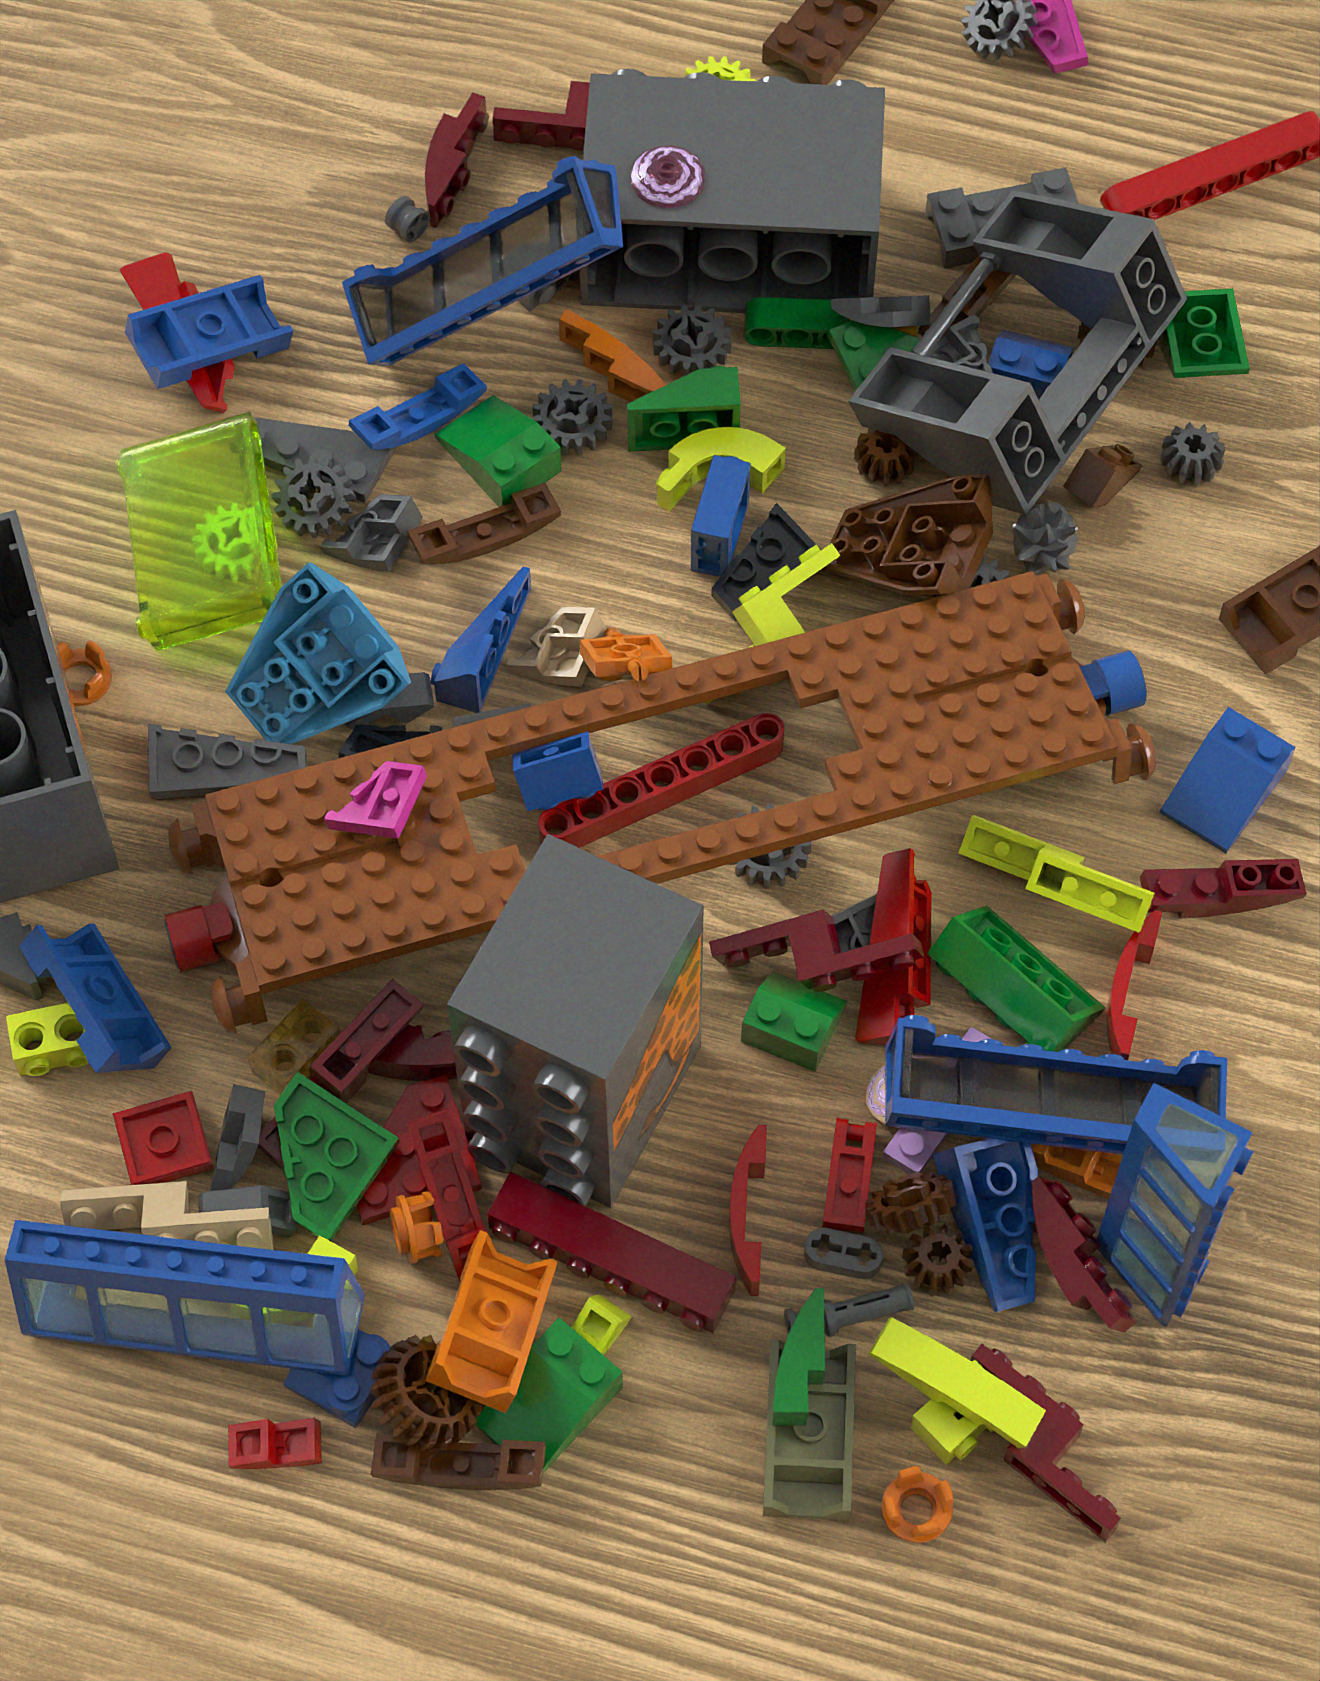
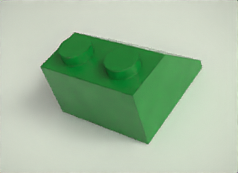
[741,971,847,1072]

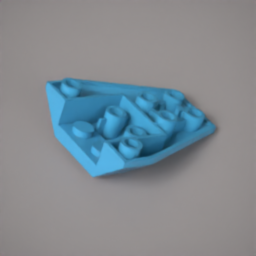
[225,562,411,744]

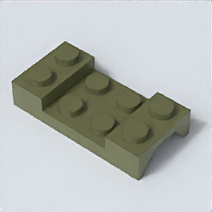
[763,1340,856,1521]

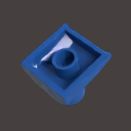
[284,1329,390,1428]

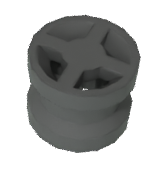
[385,196,430,242]

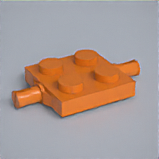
[580,627,672,681]

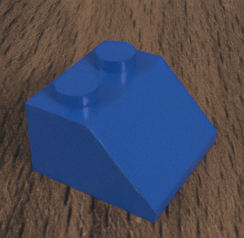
[988,329,1074,400]

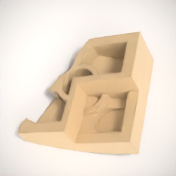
[506,607,606,687]

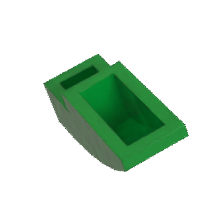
[772,1288,825,1426]

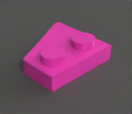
[324,761,427,839]

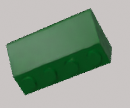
[927,905,1106,1052]

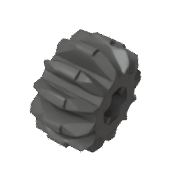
[1160,421,1225,487]

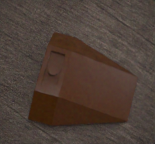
[822,474,993,596]

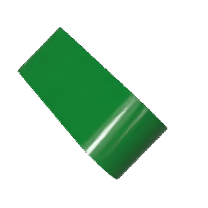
[744,297,850,349]

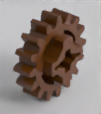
[865,1172,957,1234]

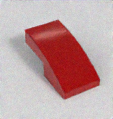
[228,1417,322,1469]

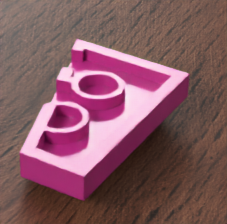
[1027,0,1089,74]

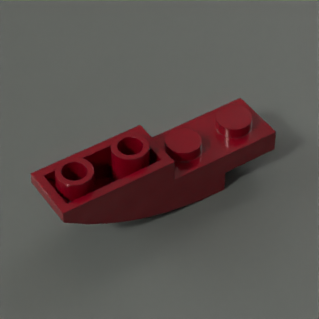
[425,92,489,228]
[1139,859,1307,919]
[368,1024,457,1081]
[1032,1176,1137,1333]

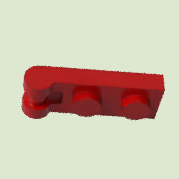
[822,1118,877,1233]

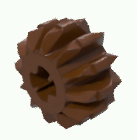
[854,428,918,487]
[902,1223,974,1297]

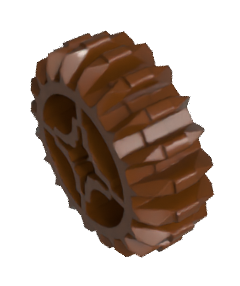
[369,1334,483,1451]

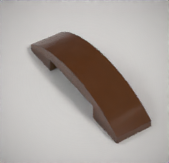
[407,483,561,564]
[371,1433,546,1490]

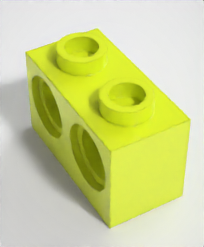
[6,1003,88,1076]

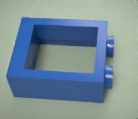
[691,455,751,577]

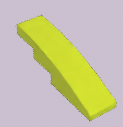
[868,1317,1046,1448]

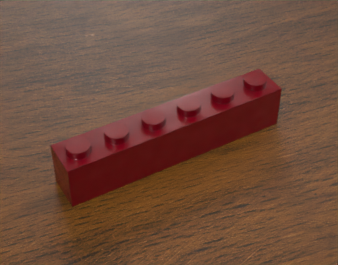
[487,1171,736,1333]

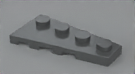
[230,416,397,503]
[148,723,307,799]

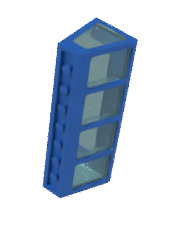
[1096,1083,1254,1327]
[5,1220,365,1376]

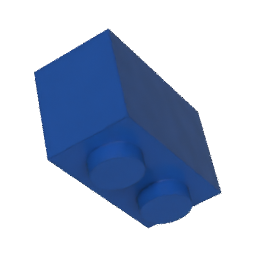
[512,731,604,811]

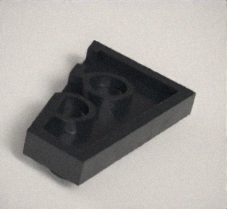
[711,502,821,621]

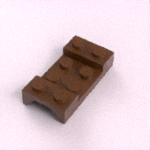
[762,0,894,85]
[1219,546,1320,675]

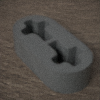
[804,1228,883,1279]

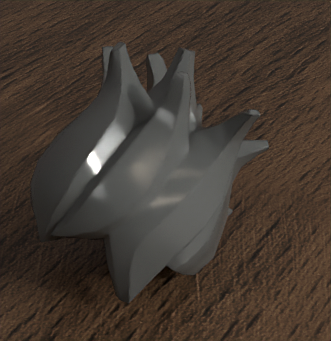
[1013,502,1079,575]

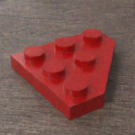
[357,1075,482,1225]

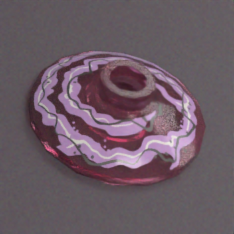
[631,145,705,208]

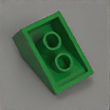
[1159,288,1250,378]
[627,366,741,452]
[435,395,562,507]
[475,1317,623,1473]

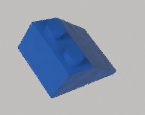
[1160,707,1296,854]

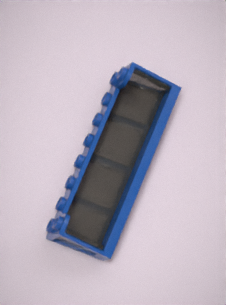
[342,156,623,366]
[885,1015,1227,1165]

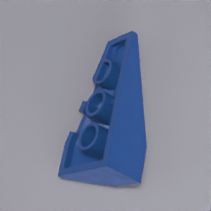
[430,566,531,713]
[933,1138,1038,1312]

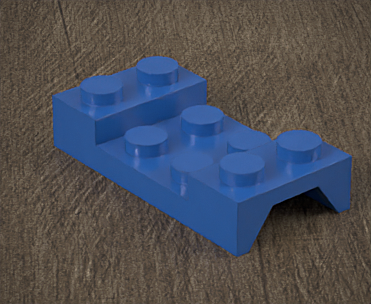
[125,275,293,390]
[19,923,172,1073]

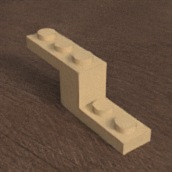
[60,1181,273,1250]

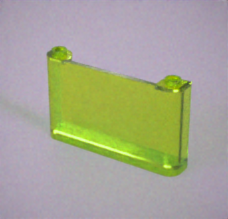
[116,412,282,651]

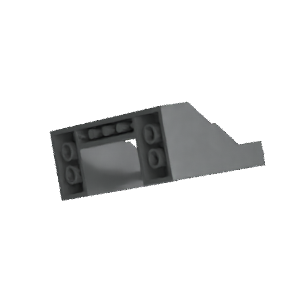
[848,190,1187,515]

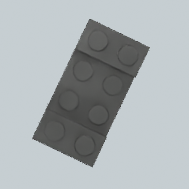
[925,167,1079,268]

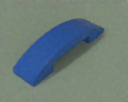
[348,363,487,450]

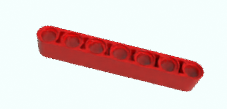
[1100,111,1320,220]
[538,712,785,848]

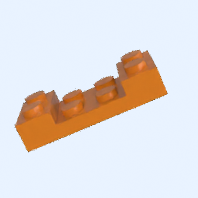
[426,1230,558,1413]

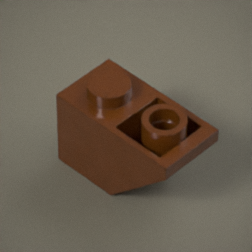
[1063,444,1142,508]

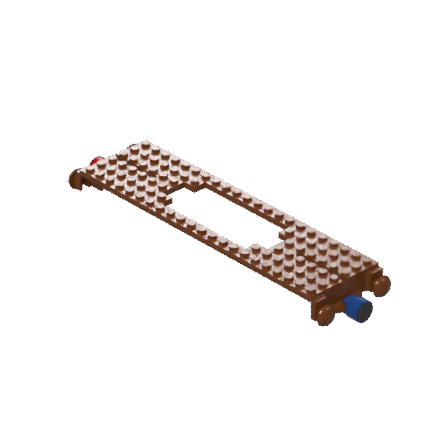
[164,571,1156,1034]

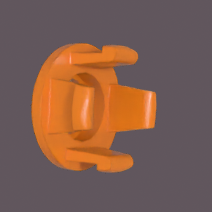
[57,640,112,706]
[390,1191,443,1264]
[881,1466,953,1543]

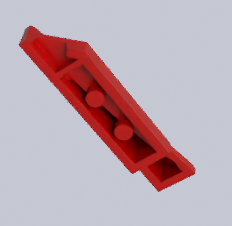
[120,252,235,413]
[855,848,932,1045]

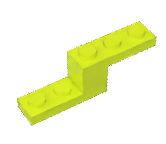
[705,543,840,704]
[958,815,1155,933]

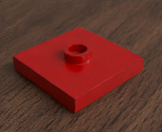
[112,1091,214,1185]

